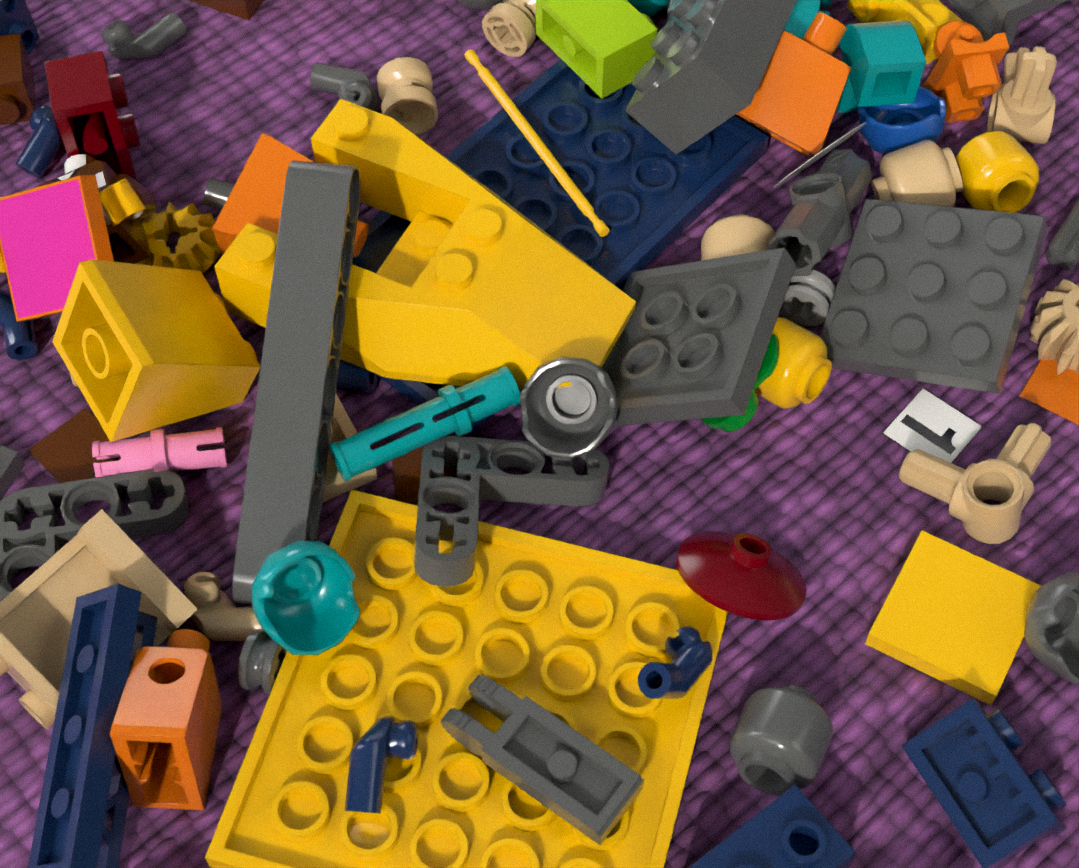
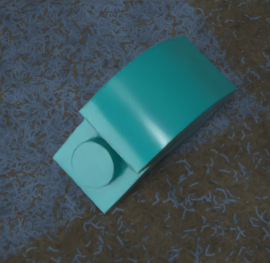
[837,20,926,113]

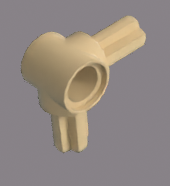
[987,46,1057,144]
[899,423,1051,544]

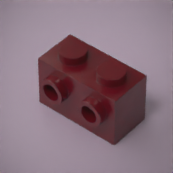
[44,50,141,179]

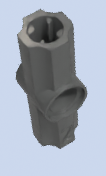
[767,149,872,276]

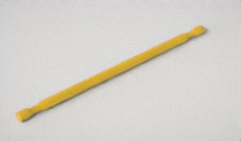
[464,49,610,237]

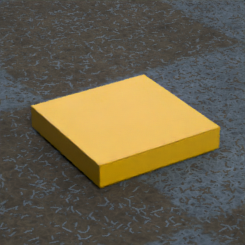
[865,530,1041,705]

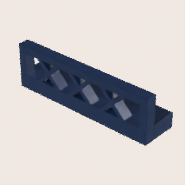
[28,584,158,868]

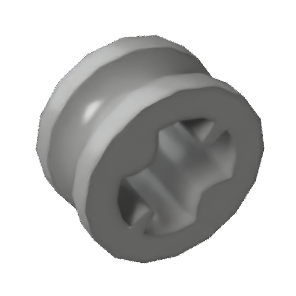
[779,270,835,326]

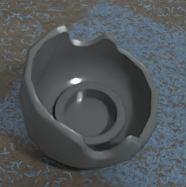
[519,356,618,459]
[1024,572,1079,684]

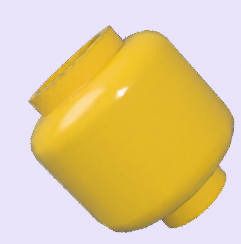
[955,131,1040,213]
[755,317,832,409]

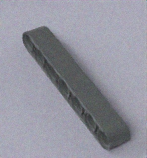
[232,161,361,606]

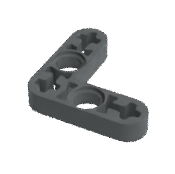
[414,436,610,587]
[0,469,190,602]

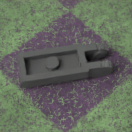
[440,674,644,845]

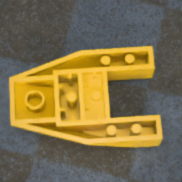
[214,99,636,393]

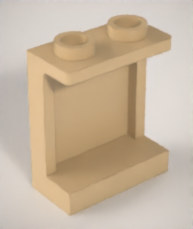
[0,509,198,730]

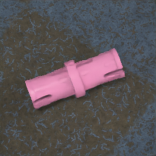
[92,427,227,478]

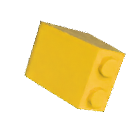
[52,260,261,442]

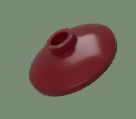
[676,531,806,620]

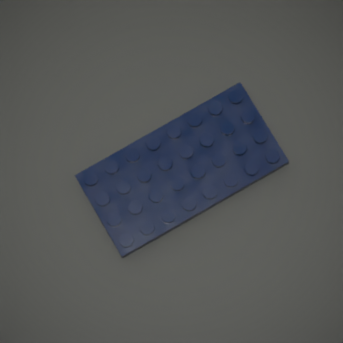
[352,59,769,437]

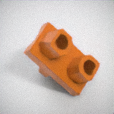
[922,21,1009,123]

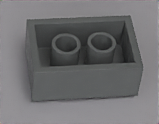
[625,0,796,155]

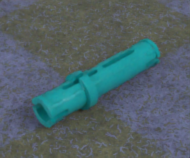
[328,366,520,482]

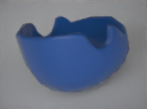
[858,86,946,155]

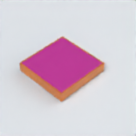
[0,175,114,322]

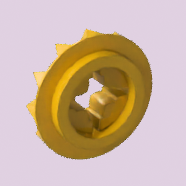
[135,202,220,273]

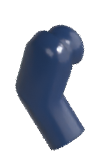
[15,105,63,179]

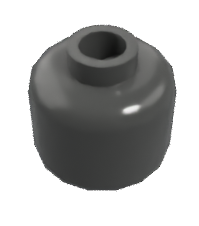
[729,685,833,796]

